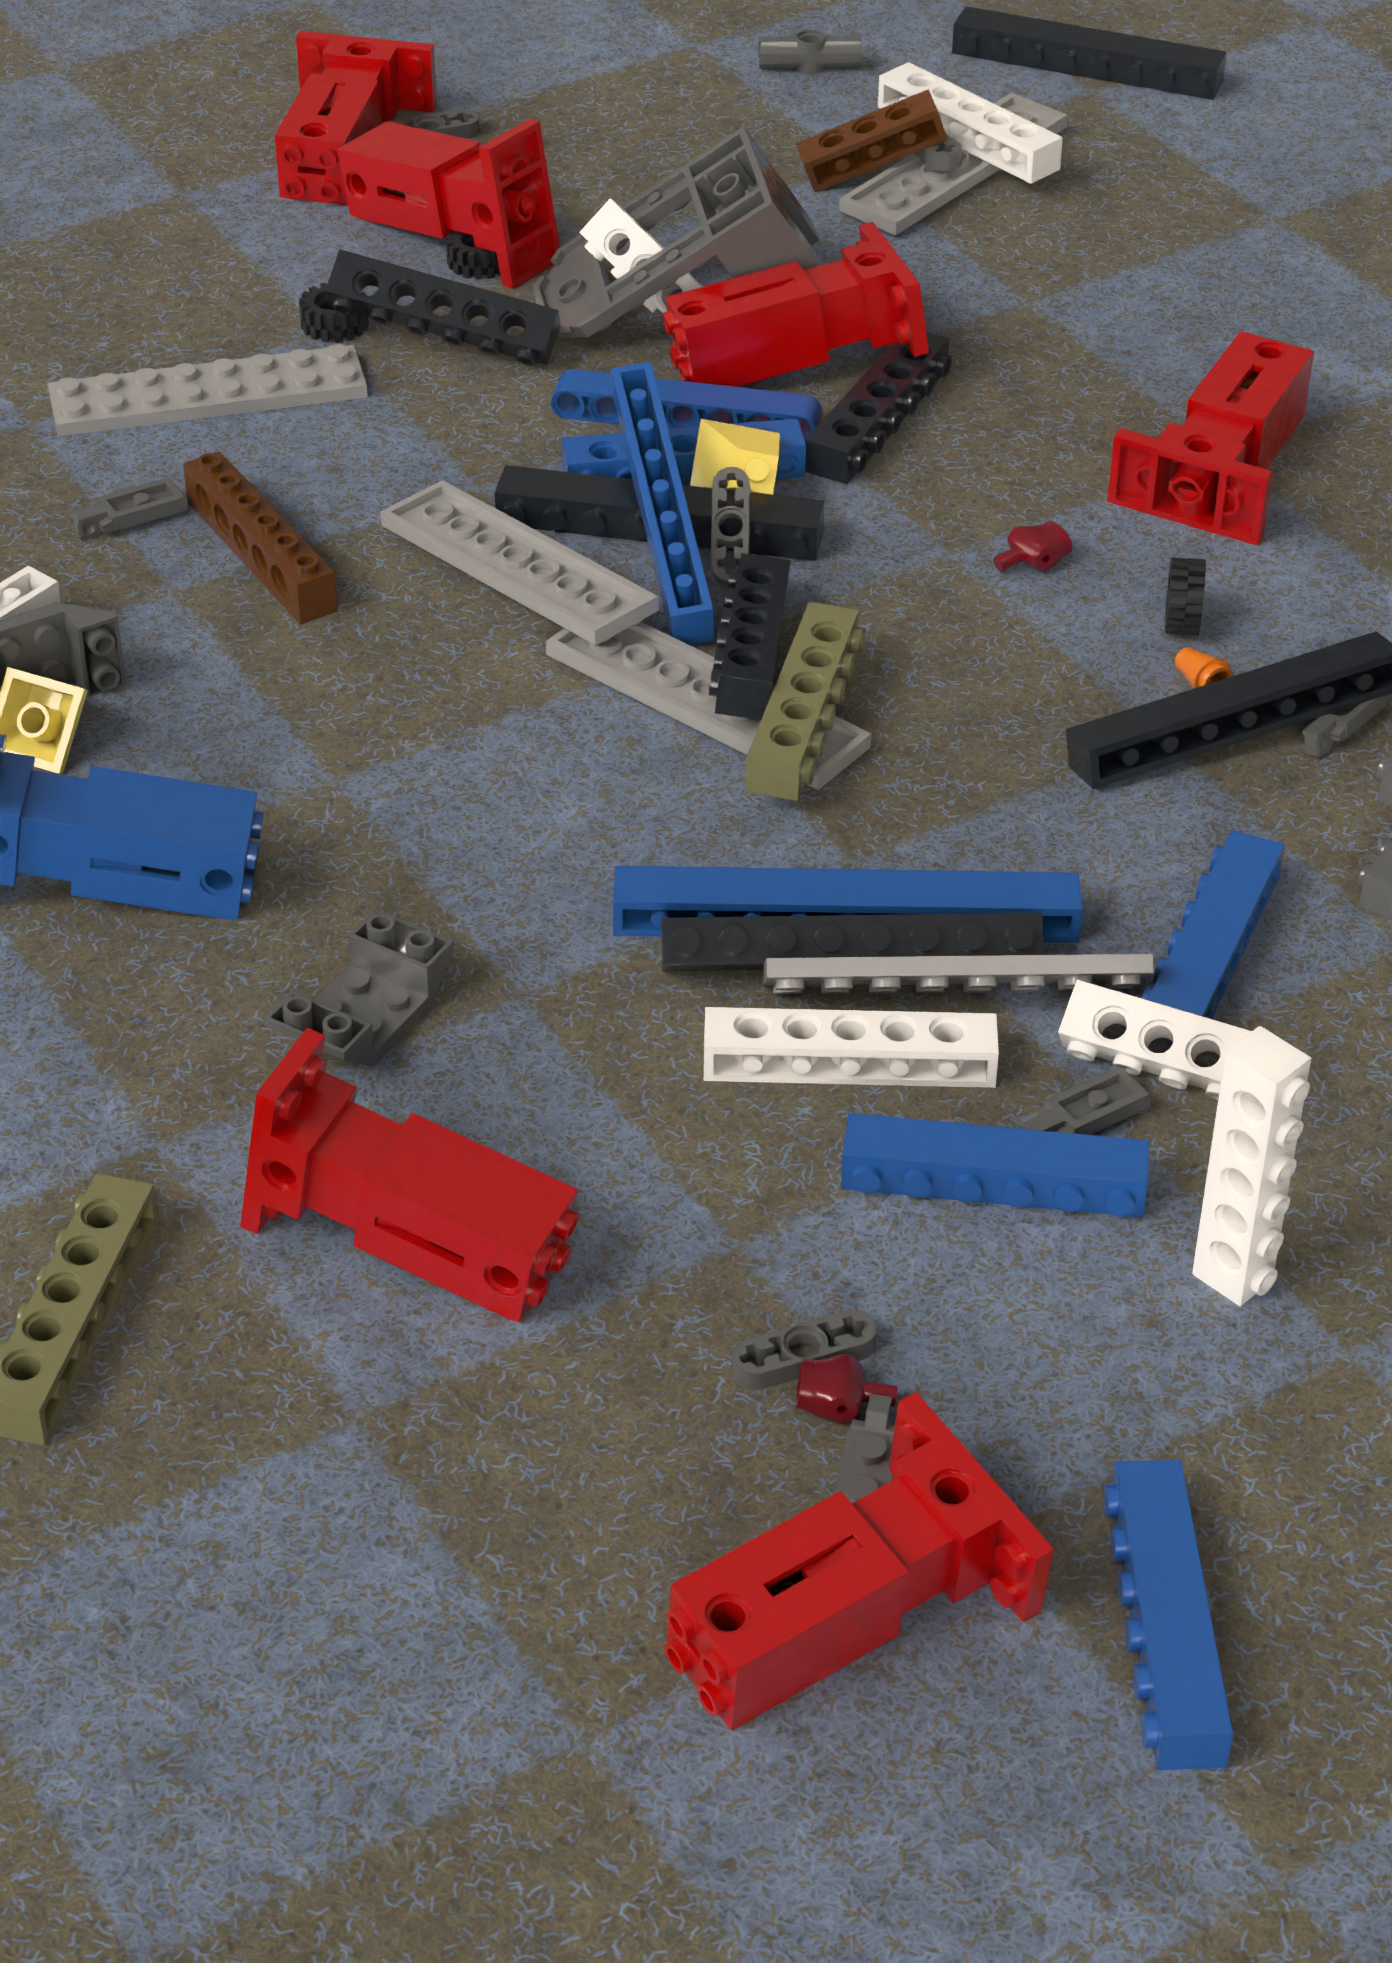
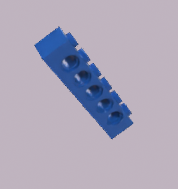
[561,418,806,486]

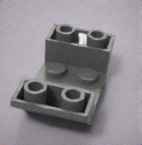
[0,602,126,697]
[263,909,454,1067]

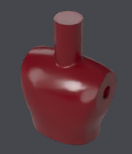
[993,521,1072,572]
[796,1354,898,1422]

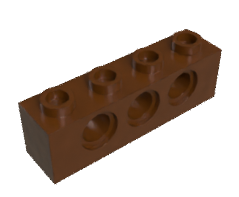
[796,89,948,192]

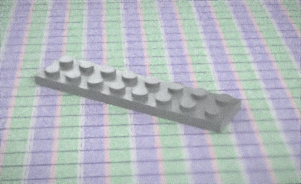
[839,93,1068,235]
[47,344,368,437]
[380,480,659,645]
[546,622,872,790]
[762,954,1153,995]

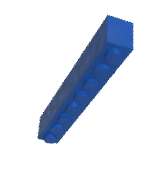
[611,361,715,646]

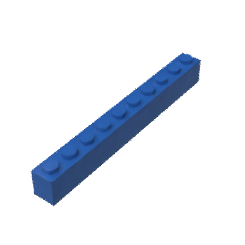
[613,866,1083,943]

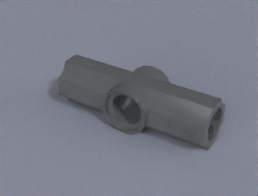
[759,29,862,74]

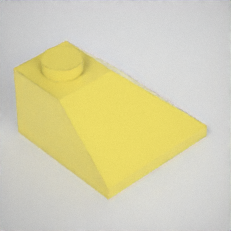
[690,419,780,495]
[0,667,88,775]

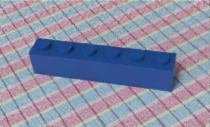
[1141,830,1285,1042]
[841,1113,1150,1217]
[1103,1460,1233,1770]

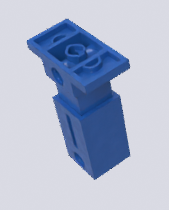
[0,734,264,920]

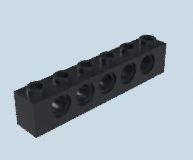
[325,249,561,366]
[805,332,952,485]
[708,553,791,720]

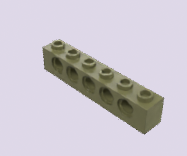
[745,602,865,801]
[0,1173,158,1446]

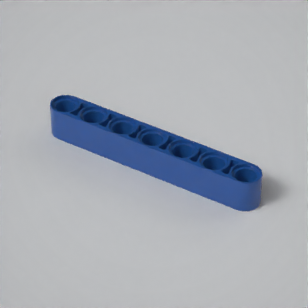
[550,369,823,440]

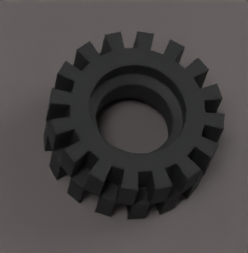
[446,230,501,280]
[299,283,369,343]
[1164,557,1206,635]

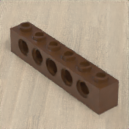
[183,451,338,625]

